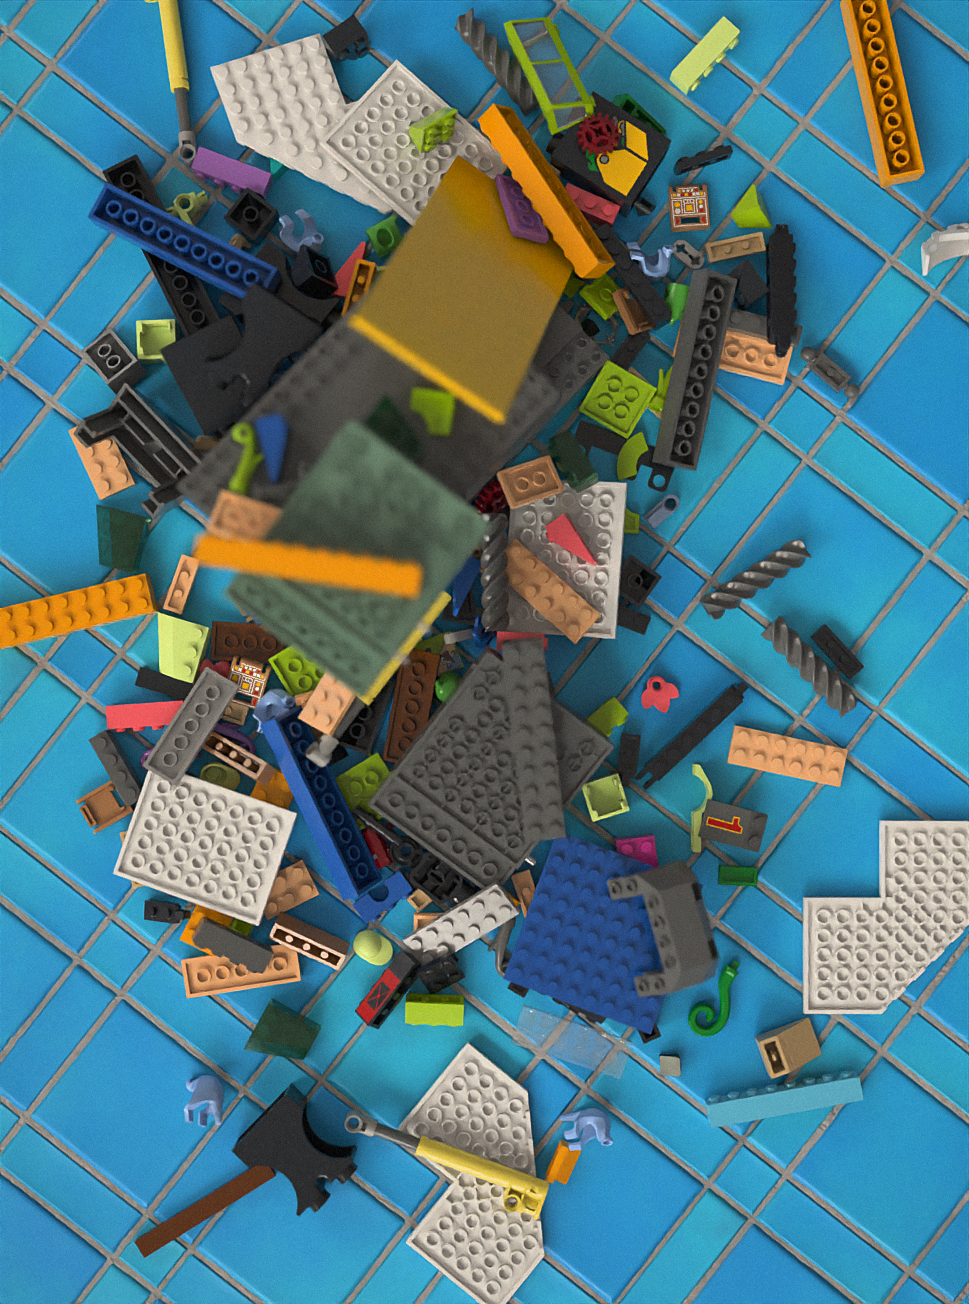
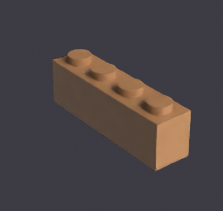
[202,731,277,787]
[268,912,351,971]

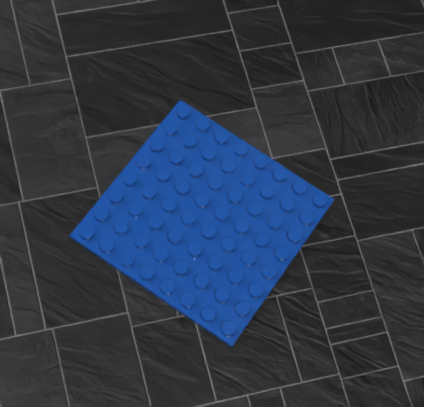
[503,833,703,1034]

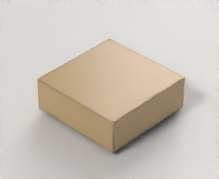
[406,888,433,912]

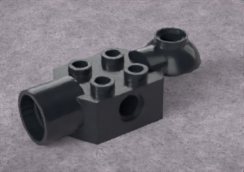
[390,835,478,906]

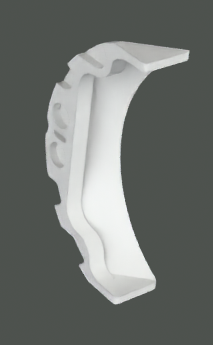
[921,223,969,276]

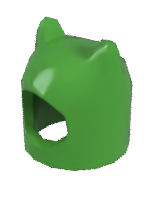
[365,216,405,258]
[665,283,689,325]
[435,672,461,702]

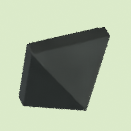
[634,197,656,216]

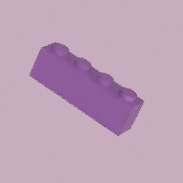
[191,146,274,201]

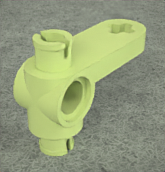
[166,190,210,226]

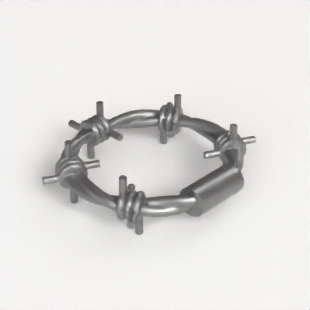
[574,303,622,347]

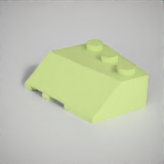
[158,612,212,683]

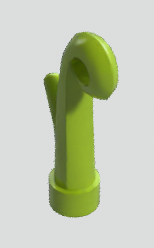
[648,365,673,413]
[230,424,264,494]

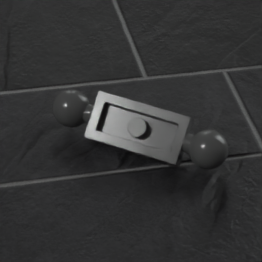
[800,347,860,399]

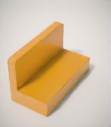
[545,1139,581,1184]

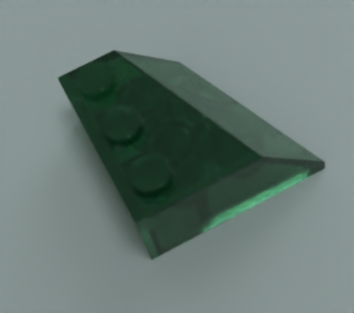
[96,504,152,574]
[244,999,322,1060]

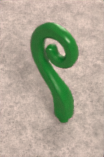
[688,960,741,1037]

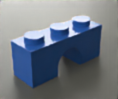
[352,868,414,923]

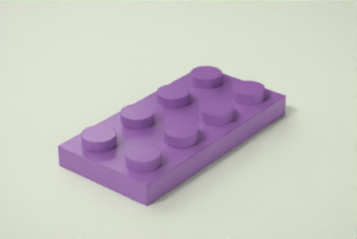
[494,174,549,244]

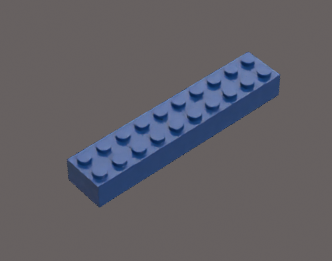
[88,182,282,300]
[260,705,382,900]

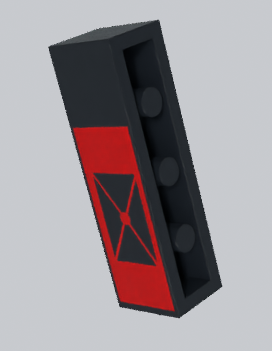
[355,950,423,1029]

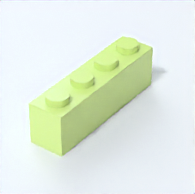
[670,16,741,95]

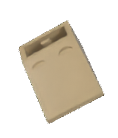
[754,1017,822,1079]

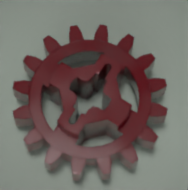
[577,113,620,158]
[474,479,507,516]

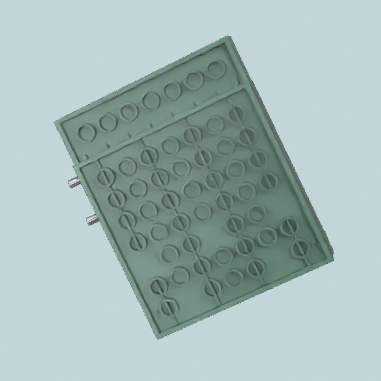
[222,420,491,698]

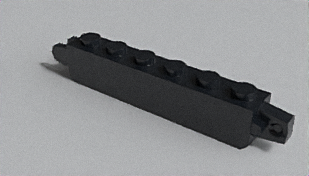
[766,224,797,358]
[635,681,749,790]

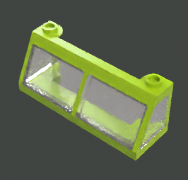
[504,17,596,135]

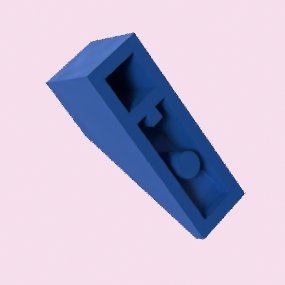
[255,414,290,484]
[451,556,481,616]

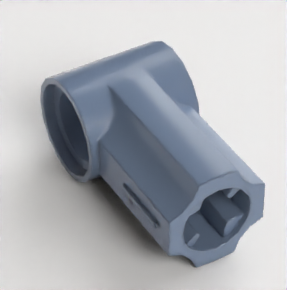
[643,494,680,529]

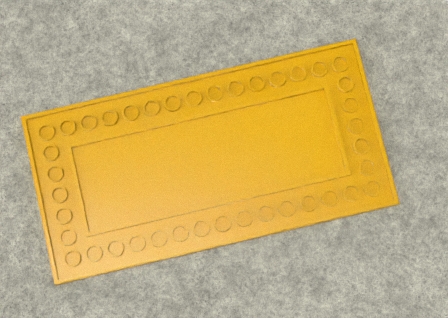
[351,155,574,422]

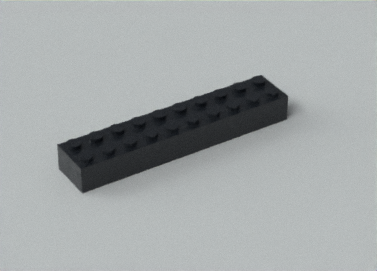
[102,154,221,336]

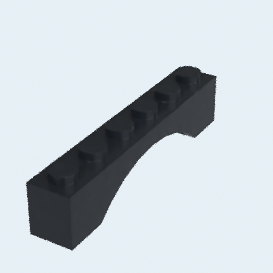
[594,223,672,332]

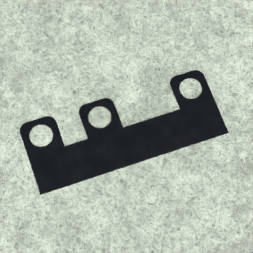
[568,420,674,492]

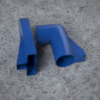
[471,615,496,651]

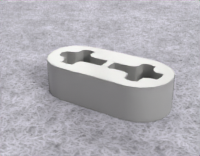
[672,240,704,271]
[443,628,473,644]

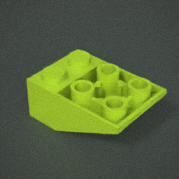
[409,108,458,154]

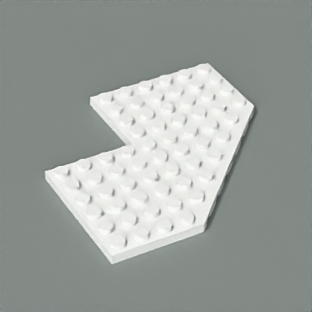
[210,33,395,214]
[803,820,969,1014]
[396,1042,544,1304]

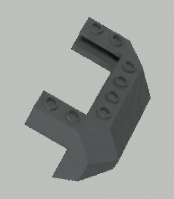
[73,382,205,519]
[607,860,720,997]

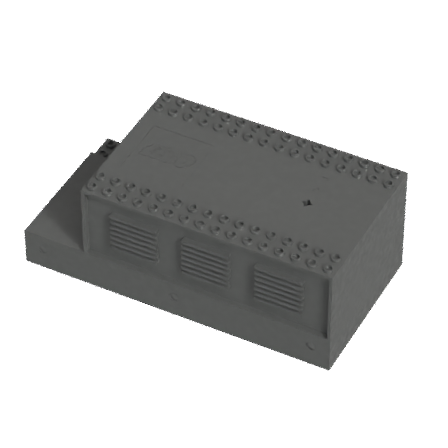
[177,287,610,520]

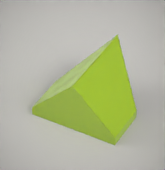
[730,184,772,228]

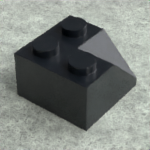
[322,15,370,63]
[224,187,280,248]
[291,244,338,300]
[726,258,769,311]
[619,554,662,608]

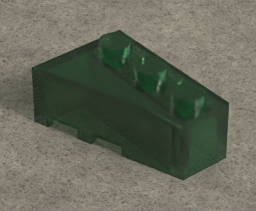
[361,391,425,466]
[547,429,598,494]

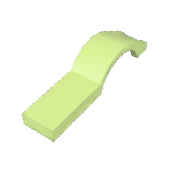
[690,764,713,852]

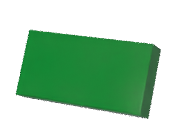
[718,865,758,887]

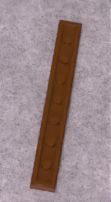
[134,1166,276,1258]

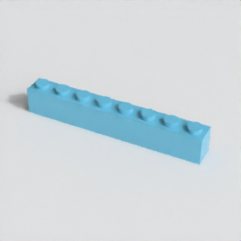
[704,1070,864,1128]

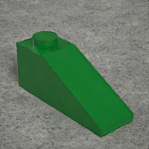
[611,93,666,135]

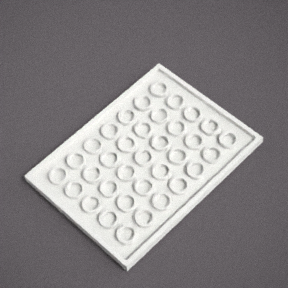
[320,59,509,225]
[505,480,627,639]
[113,770,298,926]

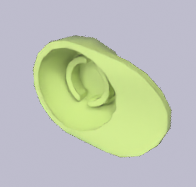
[199,762,240,791]
[353,930,393,965]

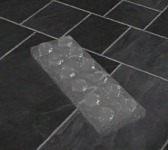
[511,1005,633,1079]

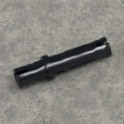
[352,804,405,848]

